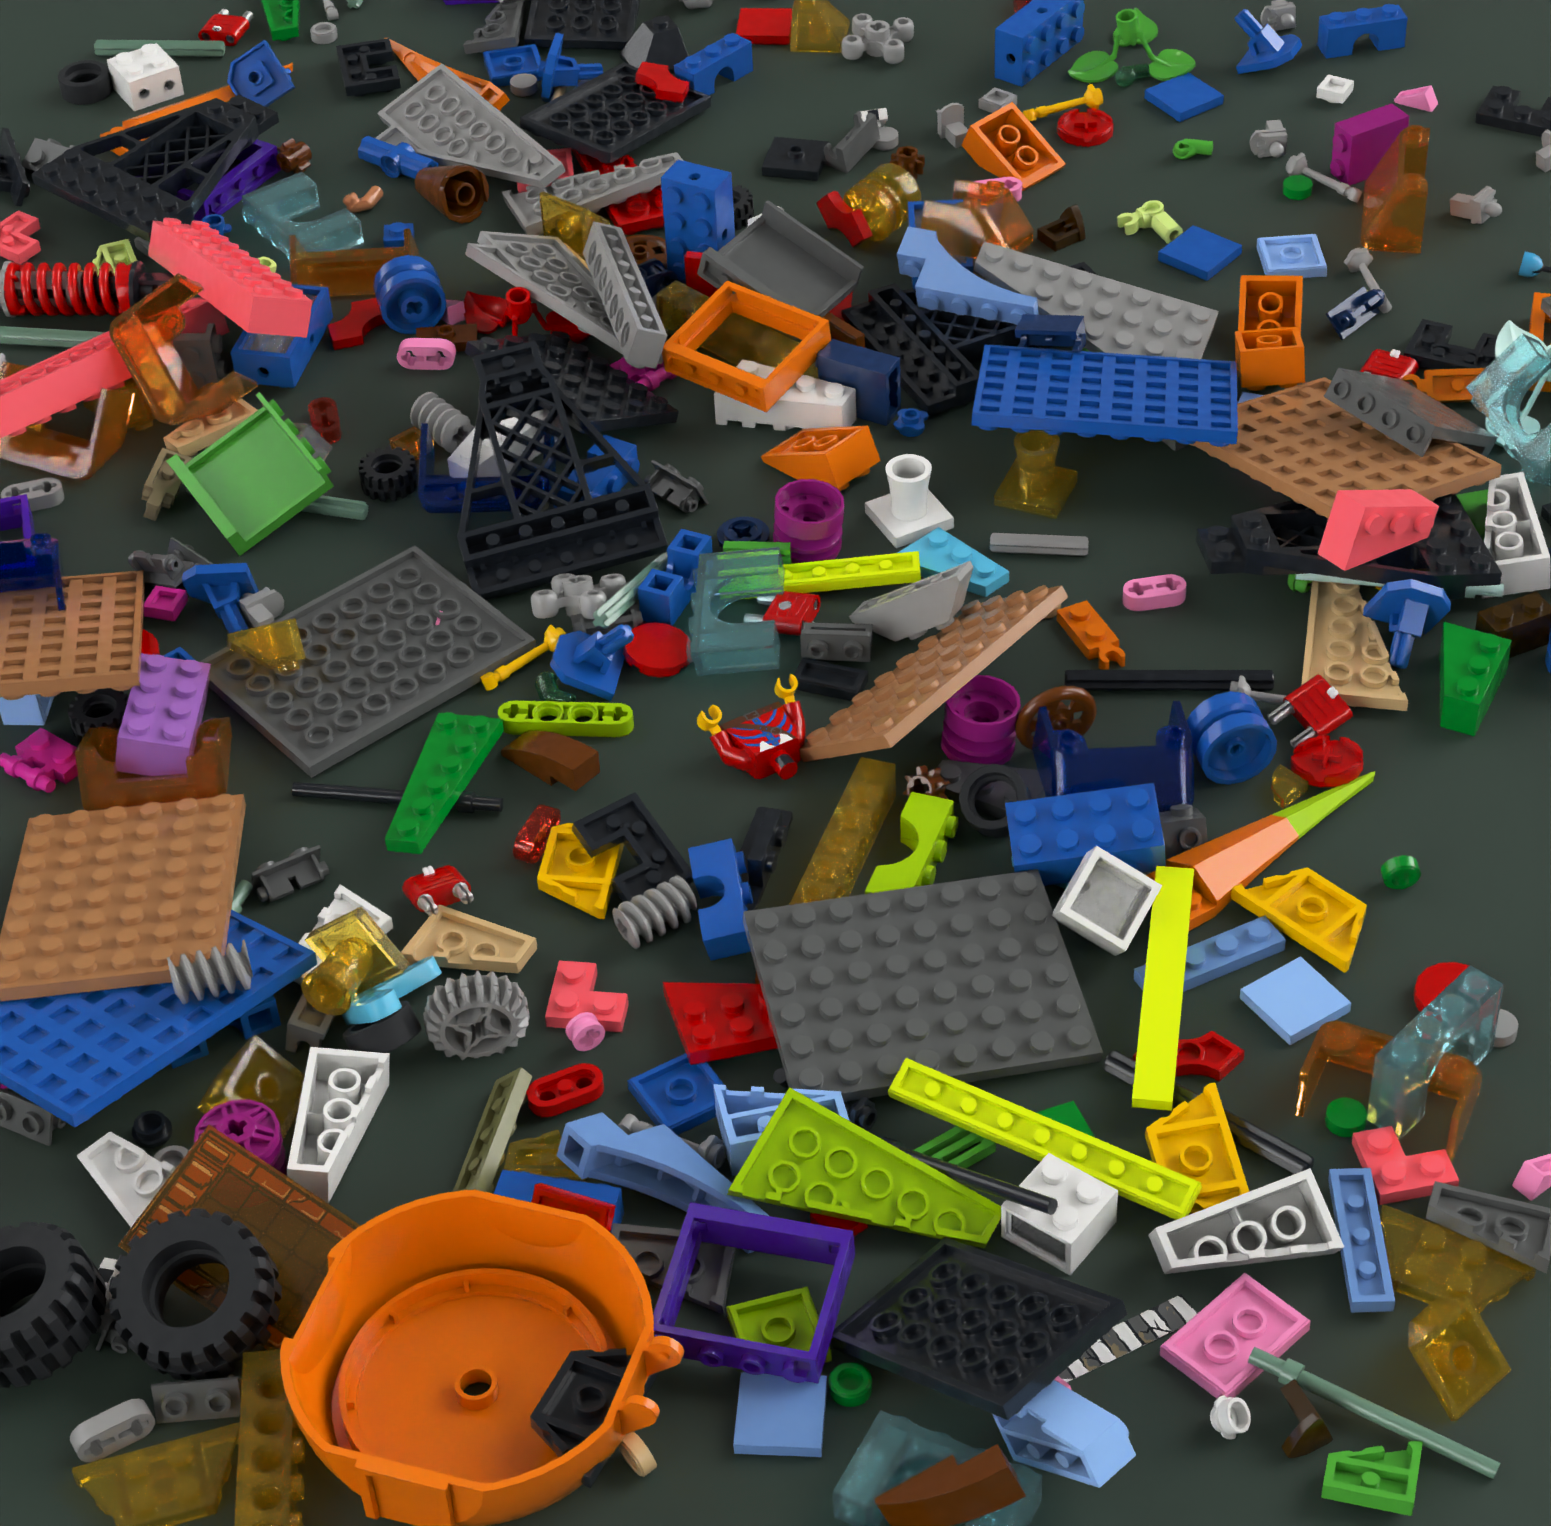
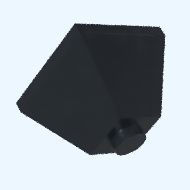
[620,15,688,74]

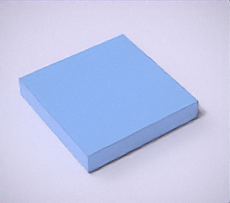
[1256,234,1327,278]
[1240,956,1351,1045]

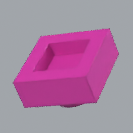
[143,585,189,621]

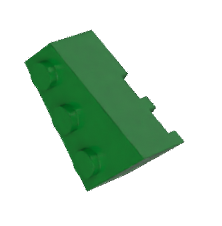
[1439,622,1512,737]

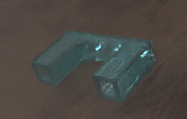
[242,172,364,270]
[1466,333,1551,486]
[687,547,785,676]
[1367,965,1504,1140]
[833,1410,1042,1526]

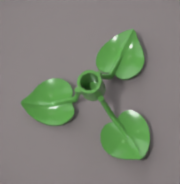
[1068,8,1196,83]

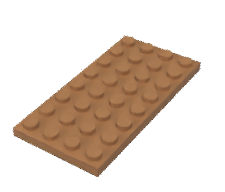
[800,585,1068,762]

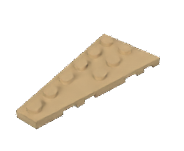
[1301,581,1408,711]

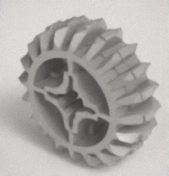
[423,969,530,1060]

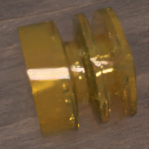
[843,163,921,241]

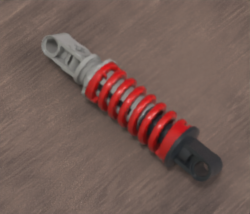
[0,261,191,318]

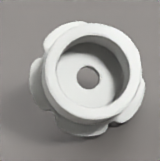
[1210,1395,1251,1440]

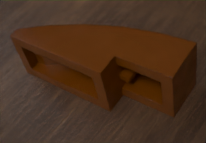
[501,731,600,791]
[874,1444,1026,1526]

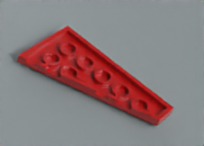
[571,148,664,235]
[663,982,778,1065]

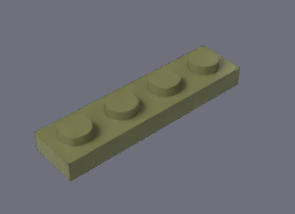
[453,1067,532,1193]

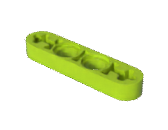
[498,700,634,737]

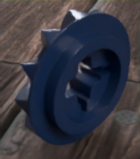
[717,517,770,555]

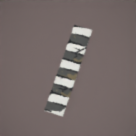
[1058,1294,1197,1383]

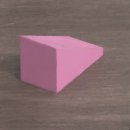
[1394,85,1438,112]
[441,300,465,325]
[1512,1154,1551,1201]

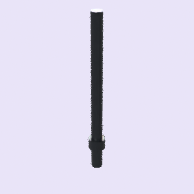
[292,782,503,813]
[882,1137,1058,1215]

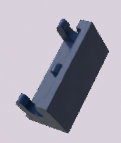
[1015,314,1086,353]

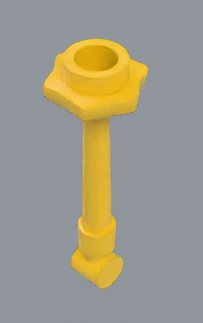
[1023,84,1103,121]
[480,625,566,691]

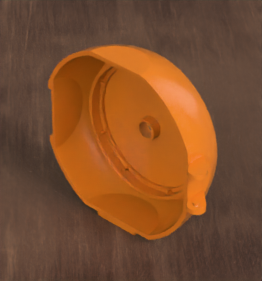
[280,1190,684,1526]

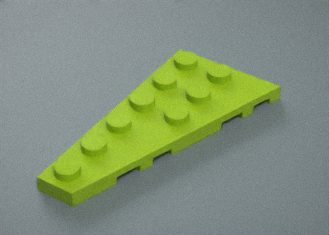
[727,1087,1001,1248]

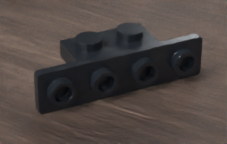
[0,128,30,207]
[720,807,793,911]

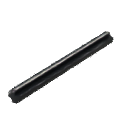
[1064,670,1275,691]
[1103,1050,1314,1174]

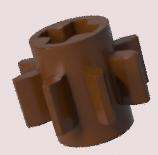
[277,138,312,176]
[890,146,925,182]
[903,765,950,799]

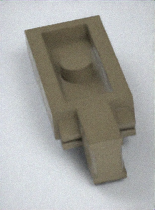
[141,448,193,521]

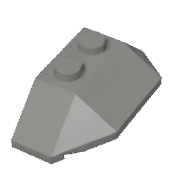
[849,561,974,642]

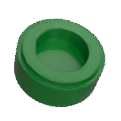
[1283,175,1313,200]
[1381,855,1421,889]
[1325,1097,1367,1137]
[829,1362,872,1407]

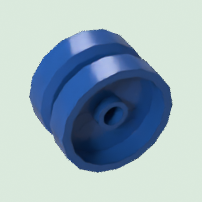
[373,255,447,334]
[1184,691,1277,785]

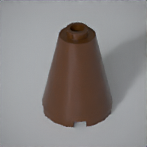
[415,165,489,223]

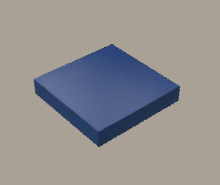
[483,44,542,87]
[1144,72,1224,122]
[1158,225,1242,281]
[627,1053,728,1135]

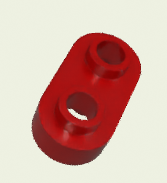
[527,1063,604,1117]

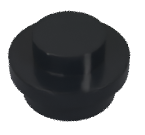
[132,1110,173,1148]

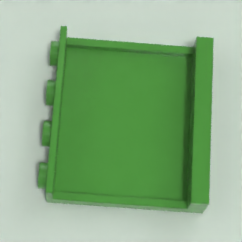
[166,392,334,556]

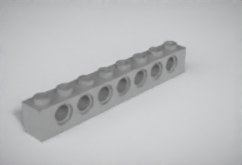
[583,221,667,369]

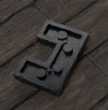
[336,38,401,96]
[1475,86,1551,137]
[1403,319,1503,384]
[572,792,694,902]

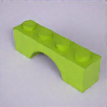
[865,792,958,894]

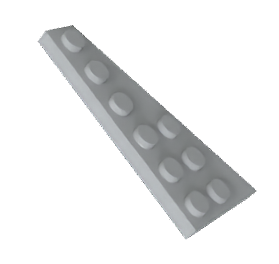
[502,152,684,235]

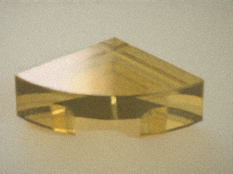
[1271,764,1308,809]

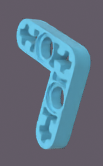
[339,955,442,1025]

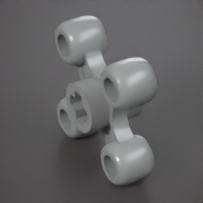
[842,13,914,64]
[531,573,626,619]

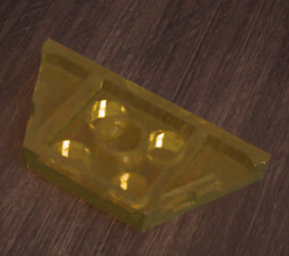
[1380,1204,1537,1319]
[72,1423,242,1526]

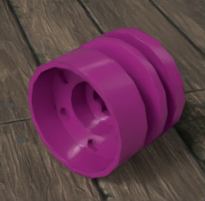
[773,479,844,564]
[941,675,1021,765]
[194,1099,288,1209]

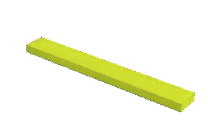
[1132,866,1194,1111]
[888,1058,1202,1220]

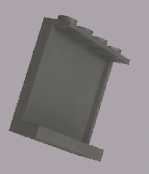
[697,200,864,342]
[1324,368,1498,457]

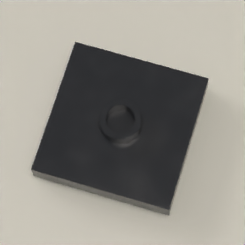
[762,137,830,181]

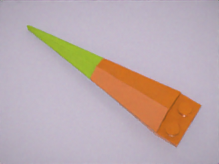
[1146,771,1375,931]

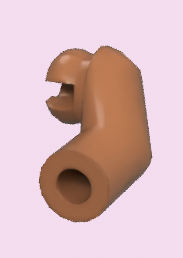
[343,186,383,213]

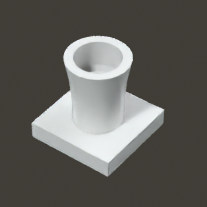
[865,454,954,549]

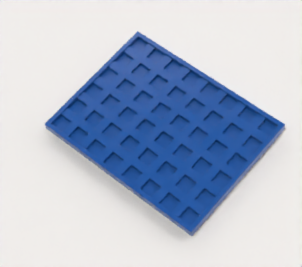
[971,345,1238,447]
[0,910,317,1127]

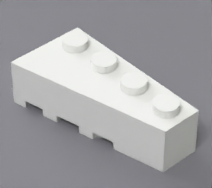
[714,359,856,431]
[447,409,560,496]
[1482,472,1551,598]
[287,1047,390,1204]
[1148,1168,1344,1274]

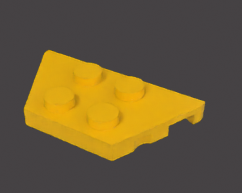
[537,823,624,919]
[1231,867,1367,973]
[1145,1082,1249,1213]

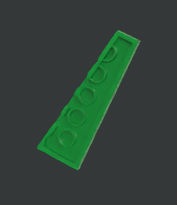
[261,0,300,41]
[385,712,504,854]

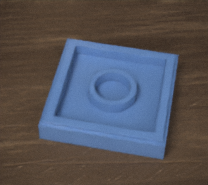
[733,1372,827,1457]

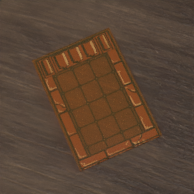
[117,1125,361,1358]

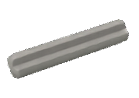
[990,533,1089,556]

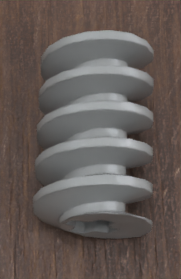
[410,392,475,453]
[612,875,697,949]
[167,940,253,1004]

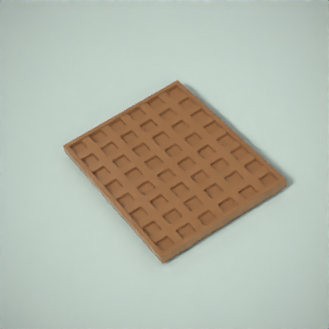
[1189,377,1501,519]
[0,570,145,700]
[0,794,246,1002]

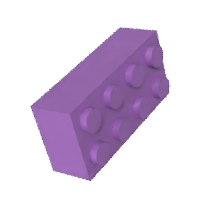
[115,653,211,781]

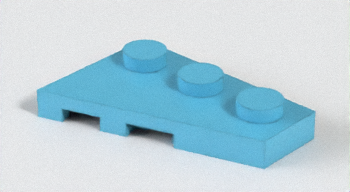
[898,527,1009,597]

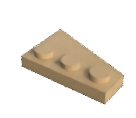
[163,392,258,457]
[400,904,537,973]

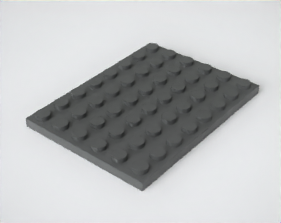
[199,545,536,778]
[743,869,1103,1102]

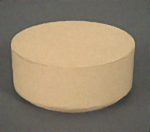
[618,1432,657,1477]

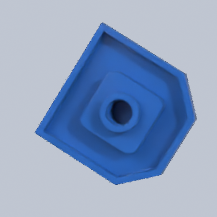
[1235,9,1302,74]
[538,33,603,102]
[227,40,295,107]
[182,563,259,639]
[1363,579,1451,669]
[550,624,634,701]

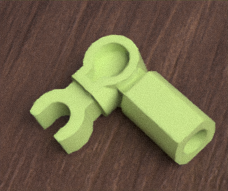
[1117,200,1183,244]

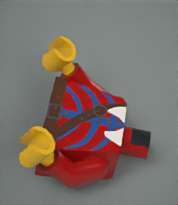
[697,674,806,780]

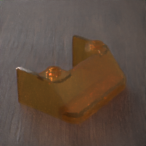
[921,179,1034,258]
[289,229,419,297]
[109,273,258,425]
[0,361,135,480]
[1295,1021,1483,1162]

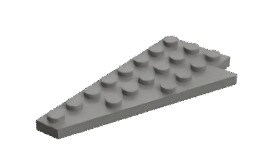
[375,63,566,188]
[465,231,663,364]
[974,241,1219,359]

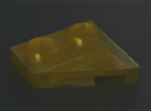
[504,1130,587,1182]

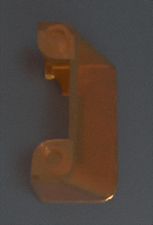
[1361,125,1430,254]
[75,717,232,811]

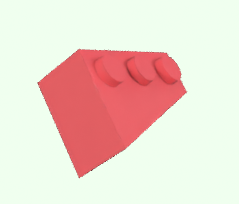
[1317,489,1439,571]

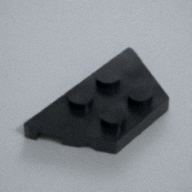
[530,1348,661,1488]

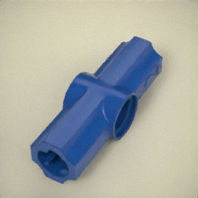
[358,136,439,179]

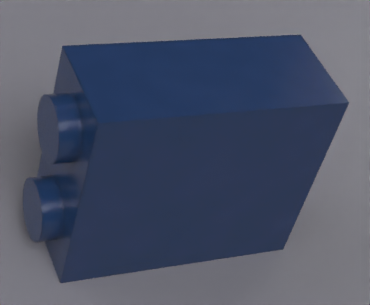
[815,339,901,426]

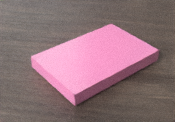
[1160,1273,1311,1399]

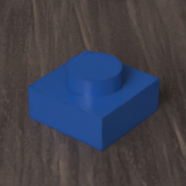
[383,222,415,251]

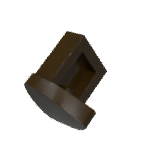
[1037,204,1086,252]
[1280,1379,1333,1458]

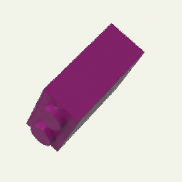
[1330,103,1410,186]

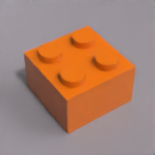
[1235,326,1305,391]

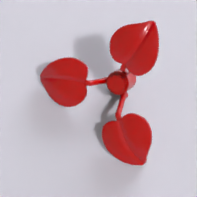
[464,287,591,344]

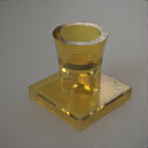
[994,430,1078,519]
[301,906,410,1015]

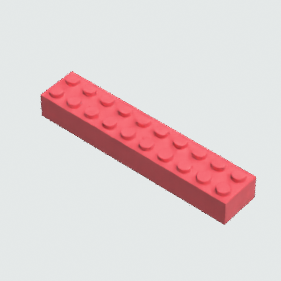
[148,218,313,338]
[0,297,230,444]

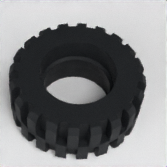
[109,1208,282,1381]
[0,1221,107,1388]

